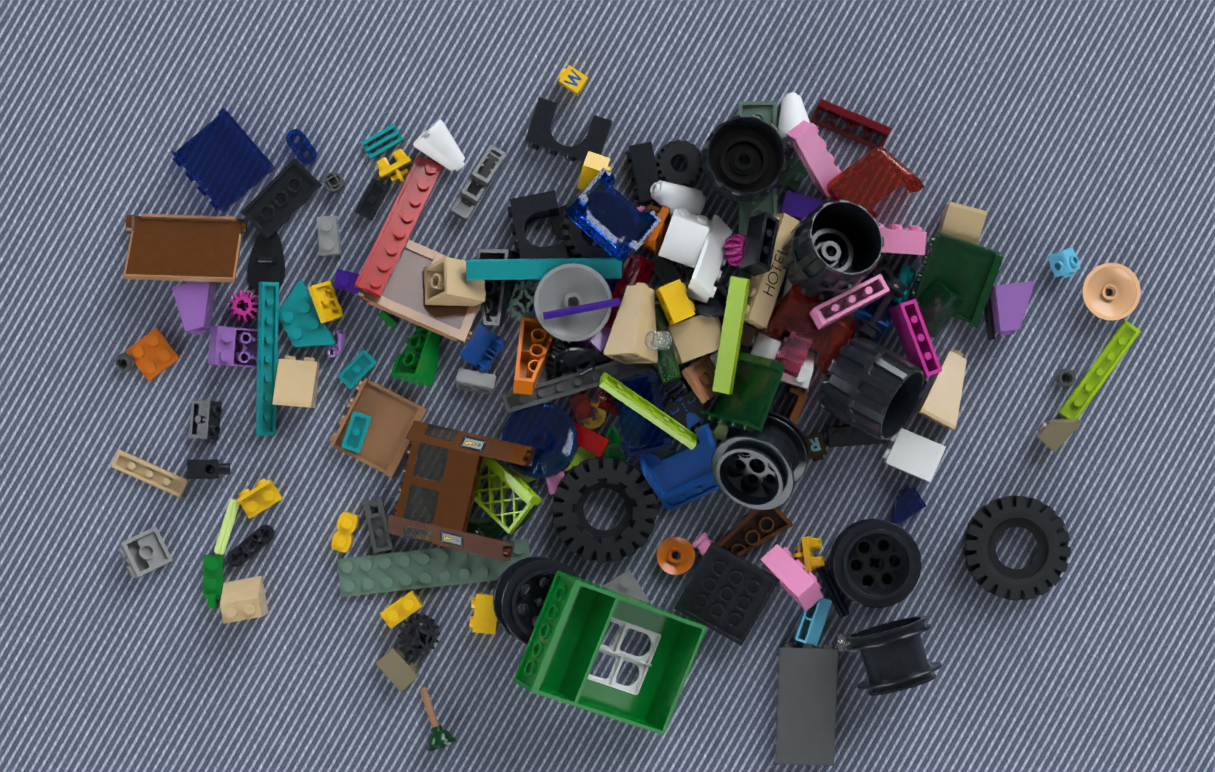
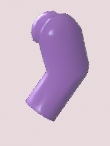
[327,330,346,358]

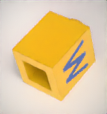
[558,65,589,96]

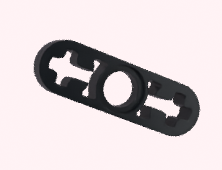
[227,525,275,567]

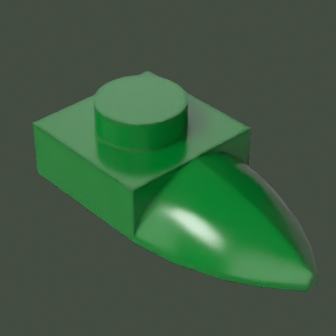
[605,425,626,462]

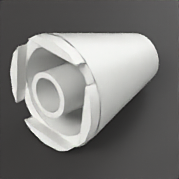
[778,93,810,148]
[413,118,465,171]
[650,180,705,215]

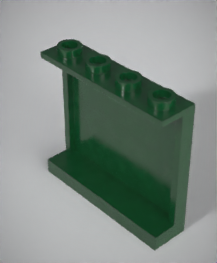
[909,231,1004,328]

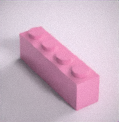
[786,120,845,197]
[809,273,890,330]

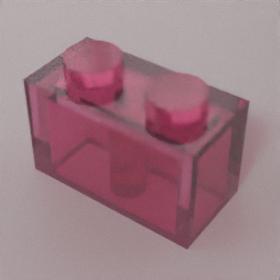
[775,331,813,378]

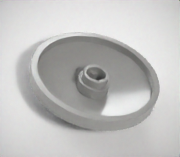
[534,263,612,341]

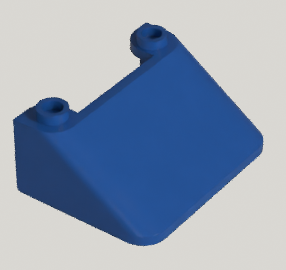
[639,423,720,510]

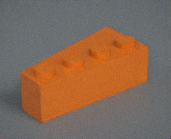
[513,317,556,395]

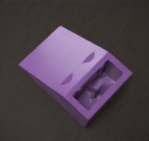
[208,326,258,368]

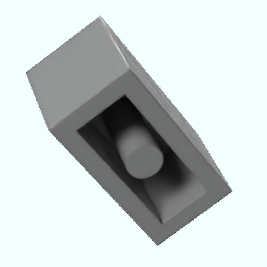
[317,215,342,257]

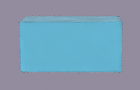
[793,597,832,647]

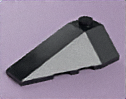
[476,249,521,326]

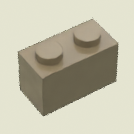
[375,646,419,692]

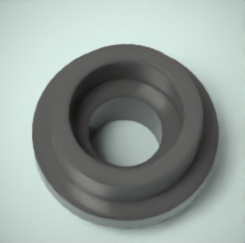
[115,353,134,372]
[1056,369,1076,388]

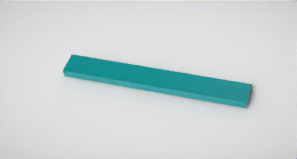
[466,258,622,280]
[256,282,279,436]

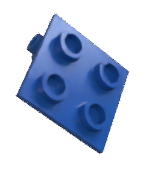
[459,324,506,373]

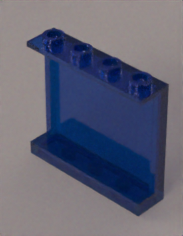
[171,108,276,212]

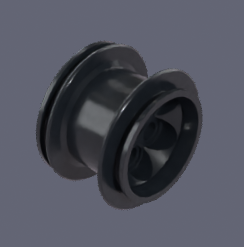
[711,411,809,510]
[829,519,921,608]
[493,556,580,644]
[845,615,942,696]

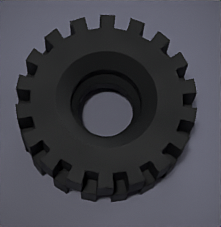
[656,140,703,187]

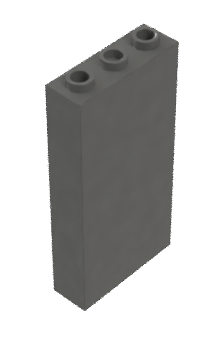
[775,643,838,766]

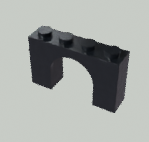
[525,97,612,165]
[507,190,568,259]

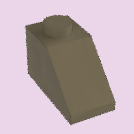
[1037,418,1081,452]

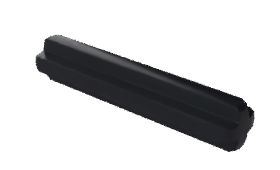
[816,564,849,618]

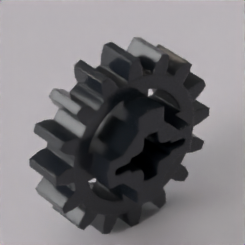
[544,340,580,377]
[398,613,440,656]

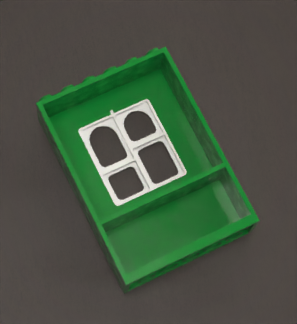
[513,570,707,735]

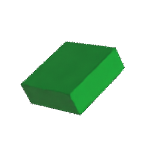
[378,310,398,329]

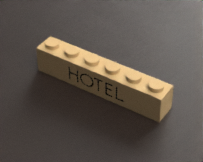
[744,213,800,329]

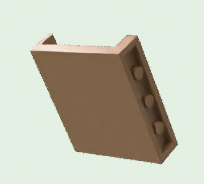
[329,378,428,478]

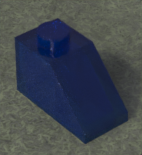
[890,485,926,525]

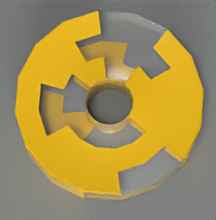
[576,399,606,429]

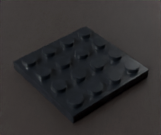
[674,542,780,646]

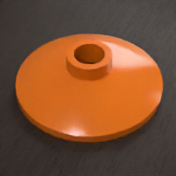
[657,536,695,575]

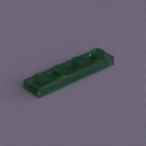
[655,304,681,384]

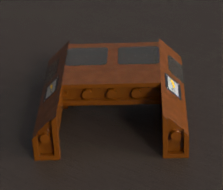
[388,421,536,561]

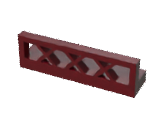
[811,99,892,152]
[604,253,655,329]

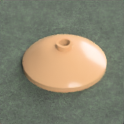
[1082,263,1141,321]

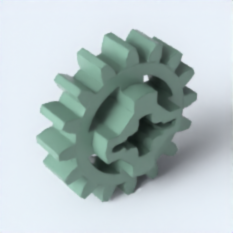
[507,280,538,322]

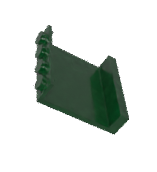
[700,351,786,433]

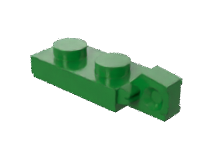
[203,555,224,609]

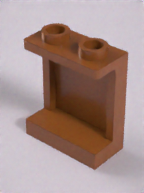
[786,386,808,424]

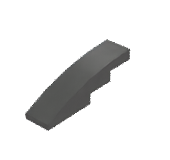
[450,144,507,222]

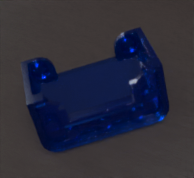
[566,167,662,261]
[609,371,673,457]

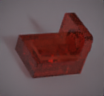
[597,389,624,416]

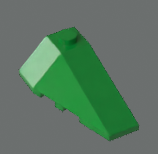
[390,325,440,386]

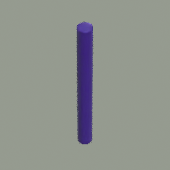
[543,298,621,320]

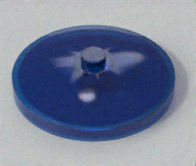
[502,403,578,479]

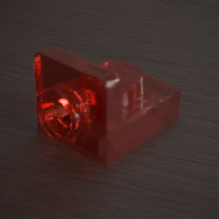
[569,391,595,422]

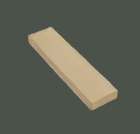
[111,449,189,498]

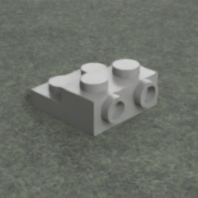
[118,526,173,579]

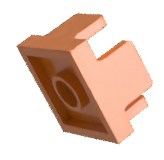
[634,204,671,255]

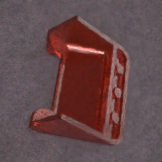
[827,147,925,218]
[763,284,857,375]

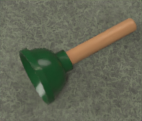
[419,687,457,751]

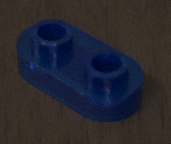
[286,129,317,165]

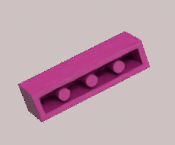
[889,299,942,378]

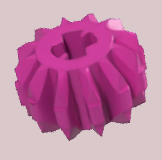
[723,234,746,267]
[227,290,258,322]

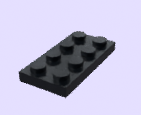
[240,158,322,240]

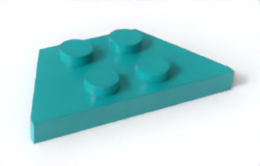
[278,280,337,348]

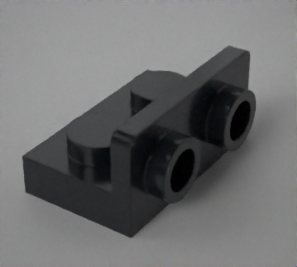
[188,400,222,440]

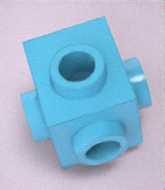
[1047,247,1081,279]

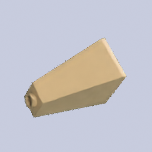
[603,283,658,364]
[915,349,967,430]

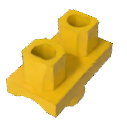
[377,149,413,183]
[792,536,825,572]

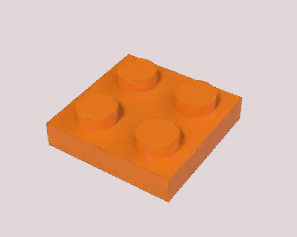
[126,328,180,381]

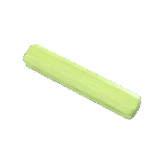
[214,499,240,555]

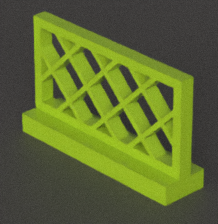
[474,456,543,535]

